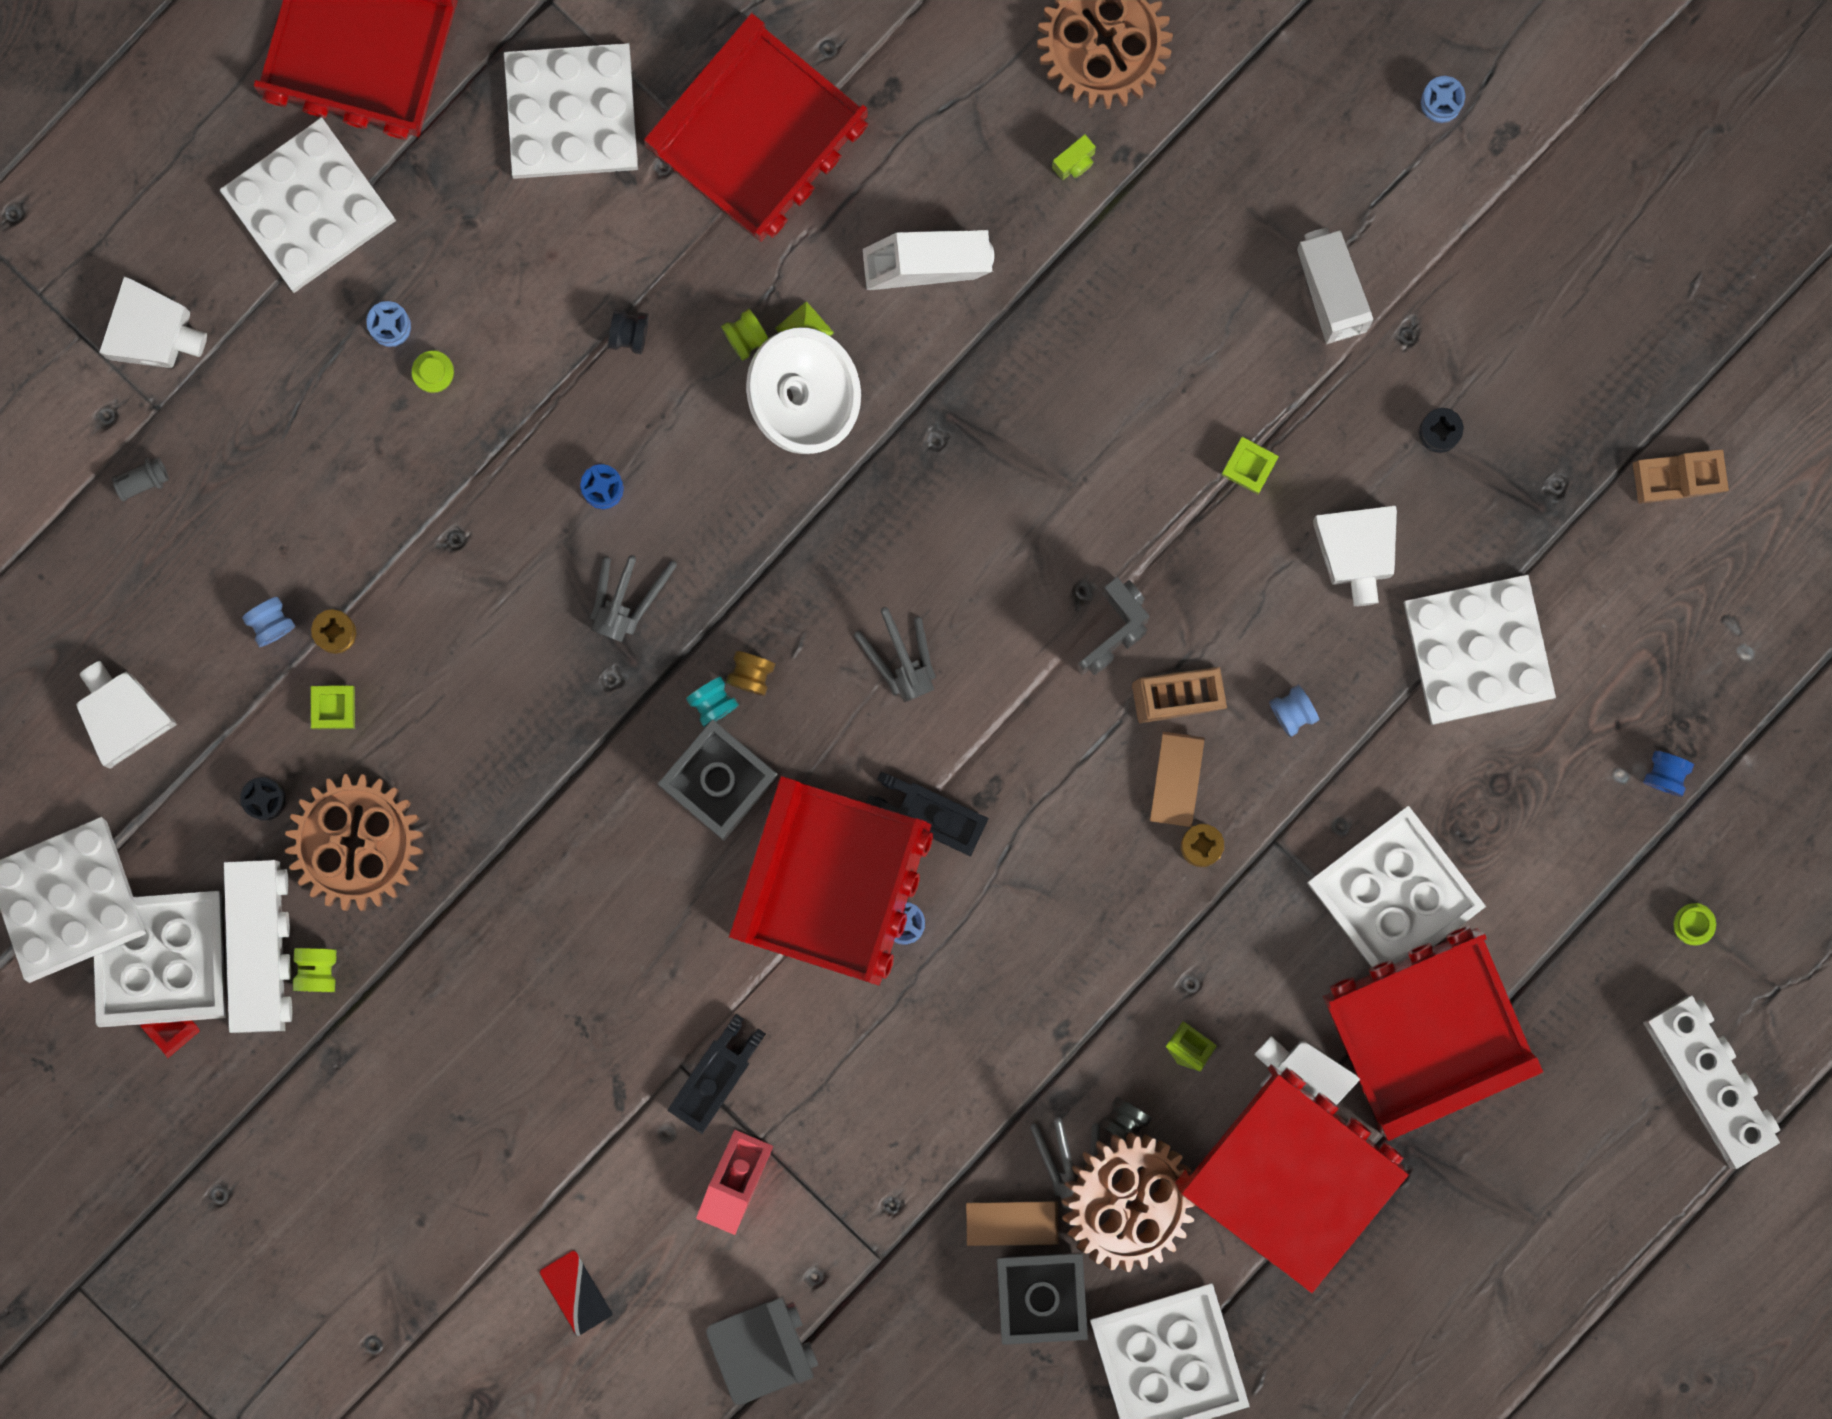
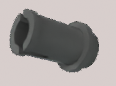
[112,457,169,502]

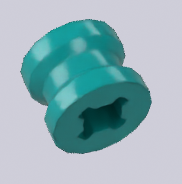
[686,677,739,727]

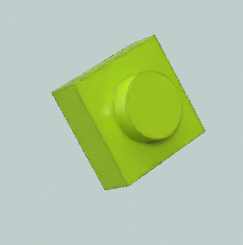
[1052,134,1096,181]
[1222,437,1279,495]
[311,686,355,729]

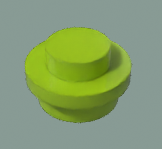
[412,351,454,393]
[1673,903,1716,946]

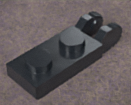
[866,772,989,857]
[667,1014,766,1134]

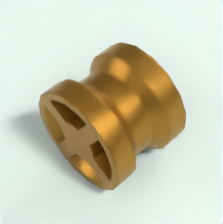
[311,609,357,654]
[726,651,776,696]
[1181,824,1224,867]

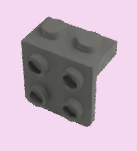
[1077,577,1150,676]
[706,1296,819,1405]

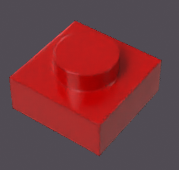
[139,1020,200,1058]

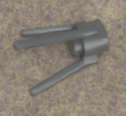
[590,555,677,642]
[854,607,936,703]
[1030,1117,1100,1208]

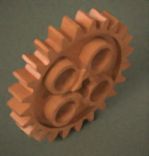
[1037,0,1173,109]
[285,774,423,911]
[1061,1132,1195,1272]

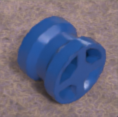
[580,464,624,510]
[1643,750,1694,797]

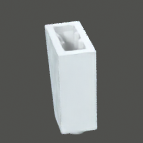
[1297,228,1373,344]
[863,230,994,290]

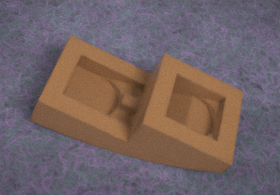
[1633,450,1729,504]
[1150,732,1204,827]
[966,1202,1059,1246]

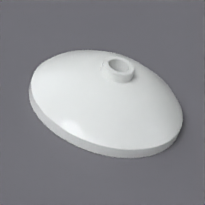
[746,328,861,454]

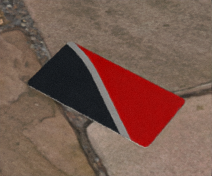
[539,1250,613,1336]

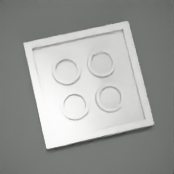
[504,43,638,179]
[220,117,396,293]
[1404,575,1556,725]
[1307,806,1486,968]
[0,817,146,983]
[94,891,226,1027]
[1090,1283,1250,1419]

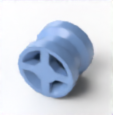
[1420,76,1465,123]
[366,301,411,347]
[242,597,295,647]
[1269,684,1319,737]
[894,902,925,945]

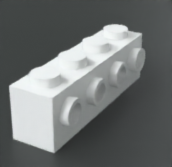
[224,860,292,1033]
[1643,996,1780,1169]

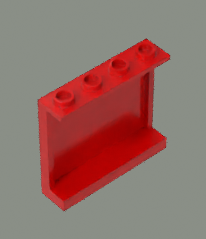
[254,0,458,140]
[644,13,869,242]
[729,776,933,986]
[1322,926,1543,1141]
[1175,1064,1409,1293]

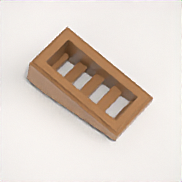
[1132,667,1227,723]

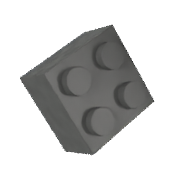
[658,719,779,841]
[996,1252,1088,1345]

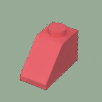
[696,1130,773,1235]

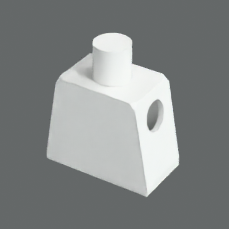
[99,277,207,368]
[1313,506,1397,606]
[76,661,177,768]
[1254,1036,1360,1105]

